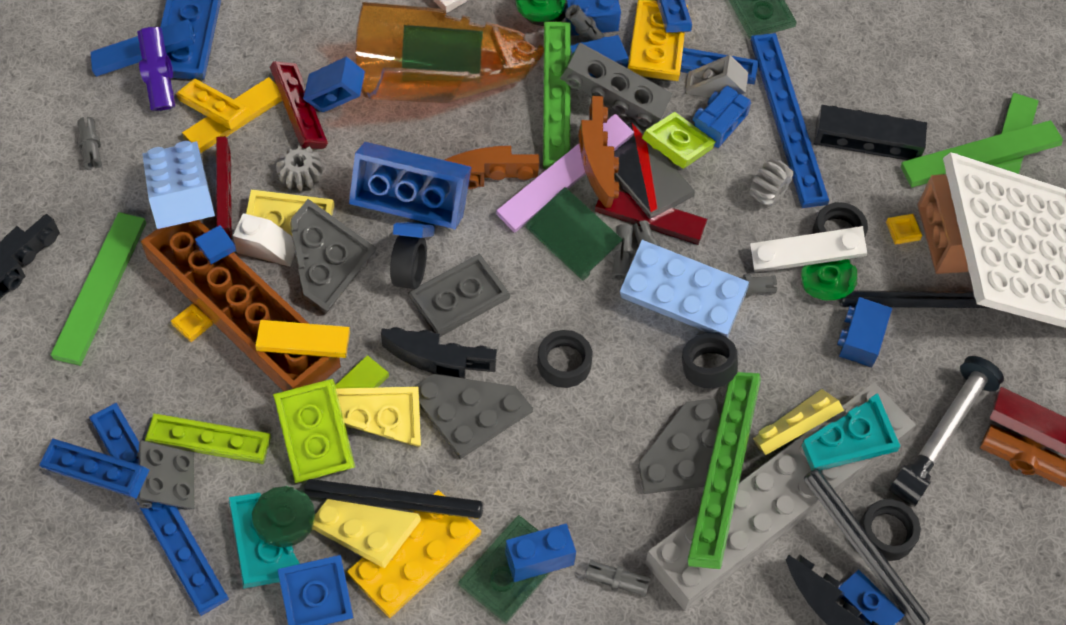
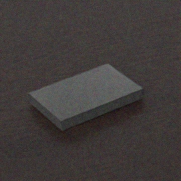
[408,253,510,337]

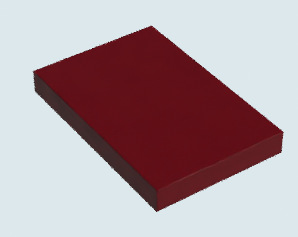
[990,387,1066,456]

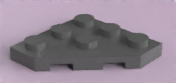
[290,199,376,315]
[414,374,533,459]
[638,398,720,494]

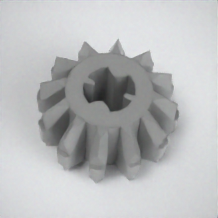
[276,145,323,192]
[750,158,793,207]

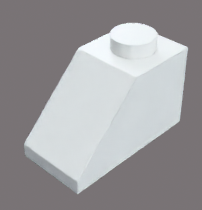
[233,213,295,266]

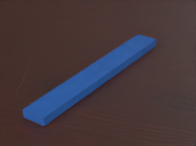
[750,33,829,208]
[89,402,229,616]

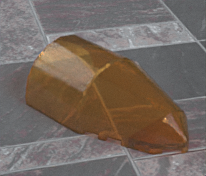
[355,2,544,103]

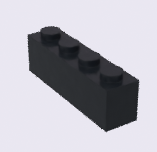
[814,105,927,160]

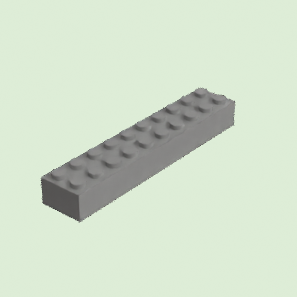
[645,382,916,611]

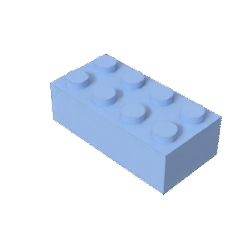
[142,141,215,229]
[620,240,749,337]

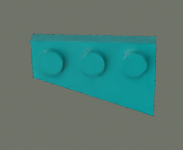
[801,393,901,471]
[229,492,300,589]

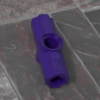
[137,27,175,111]

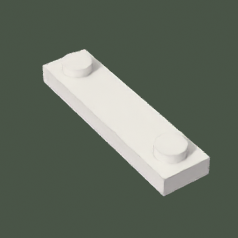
[750,226,867,272]

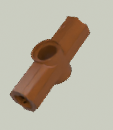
[980,424,1066,487]

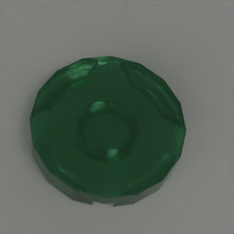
[252,486,315,548]

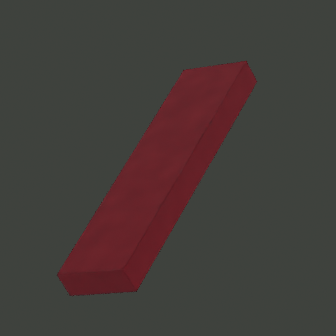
[270,61,328,149]
[216,136,232,240]
[595,191,708,245]

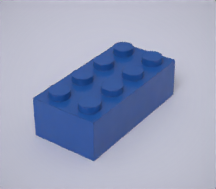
[349,142,471,229]

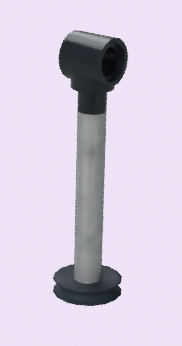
[889,356,1004,507]

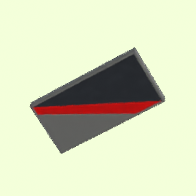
[614,120,695,219]

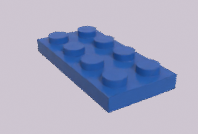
[160,0,221,80]

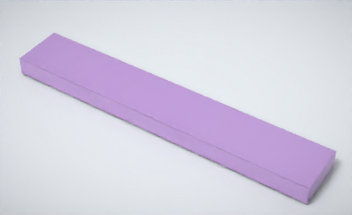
[496,114,634,233]

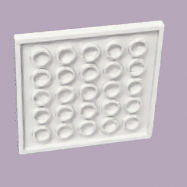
[943,152,1066,328]

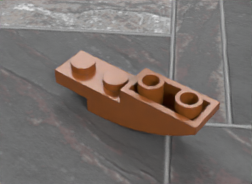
[578,96,619,208]
[445,145,539,189]

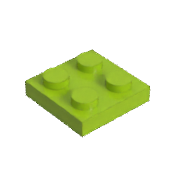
[642,112,716,169]

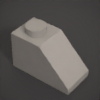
[685,55,748,98]

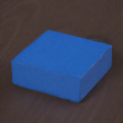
[195,225,236,264]

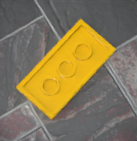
[628,0,688,82]

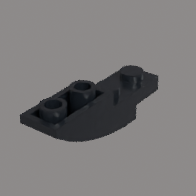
[0,214,60,299]
[381,327,497,379]
[785,554,879,625]

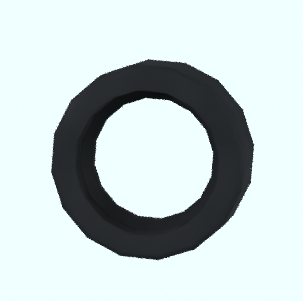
[812,202,868,237]
[390,235,427,289]
[537,330,593,388]
[682,333,738,389]
[859,499,921,561]

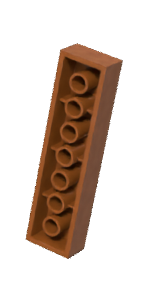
[141,220,341,391]

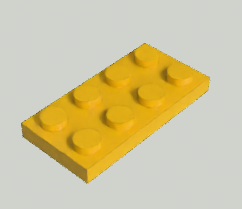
[347,490,481,618]

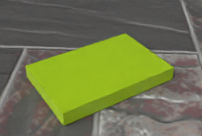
[273,379,355,483]

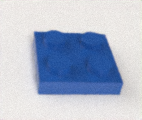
[277,555,354,625]

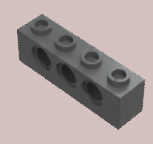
[560,43,673,128]

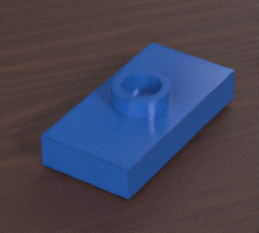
[838,569,905,625]

